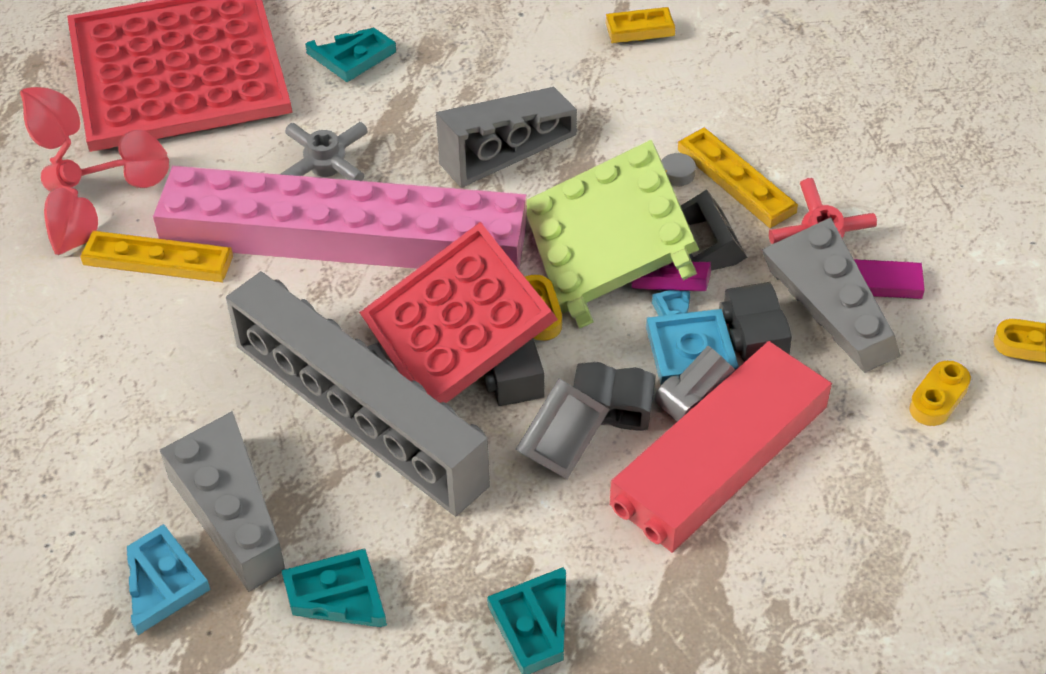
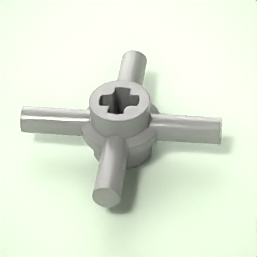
[281,122,368,181]

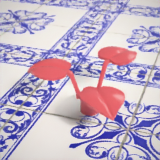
[20,87,169,255]

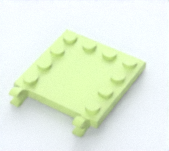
[527,140,699,328]

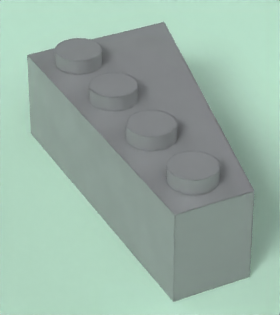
[160,411,285,592]

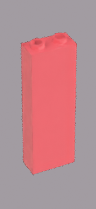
[610,341,832,553]

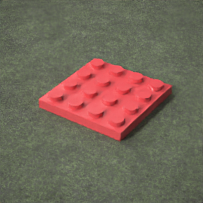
[359,222,558,403]

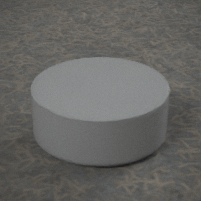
[662,153,696,186]

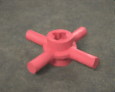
[769,178,877,244]

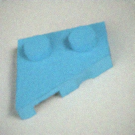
[127,524,211,635]

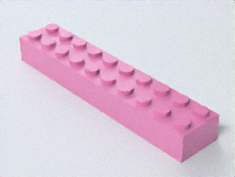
[153,166,527,269]

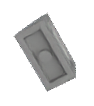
[516,378,610,479]

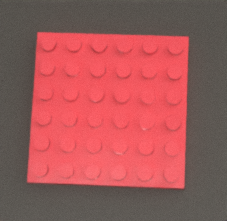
[67,0,292,152]

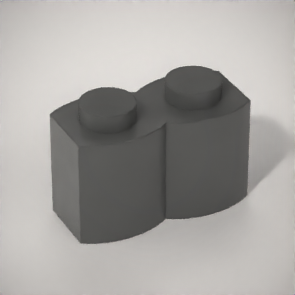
[719,282,792,362]
[573,362,656,431]

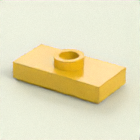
[605,7,675,43]

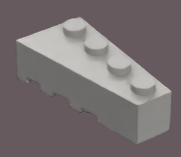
[436,87,577,188]
[762,217,900,373]

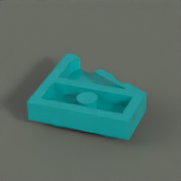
[305,27,396,82]
[281,548,387,628]
[487,567,566,674]

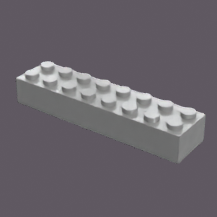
[226,271,490,517]

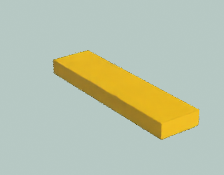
[678,127,798,228]
[80,231,233,283]

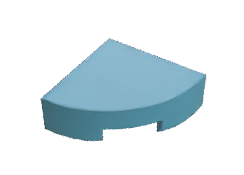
[652,290,690,316]

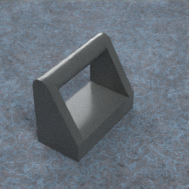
[681,189,748,271]

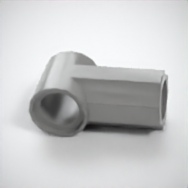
[654,346,735,422]

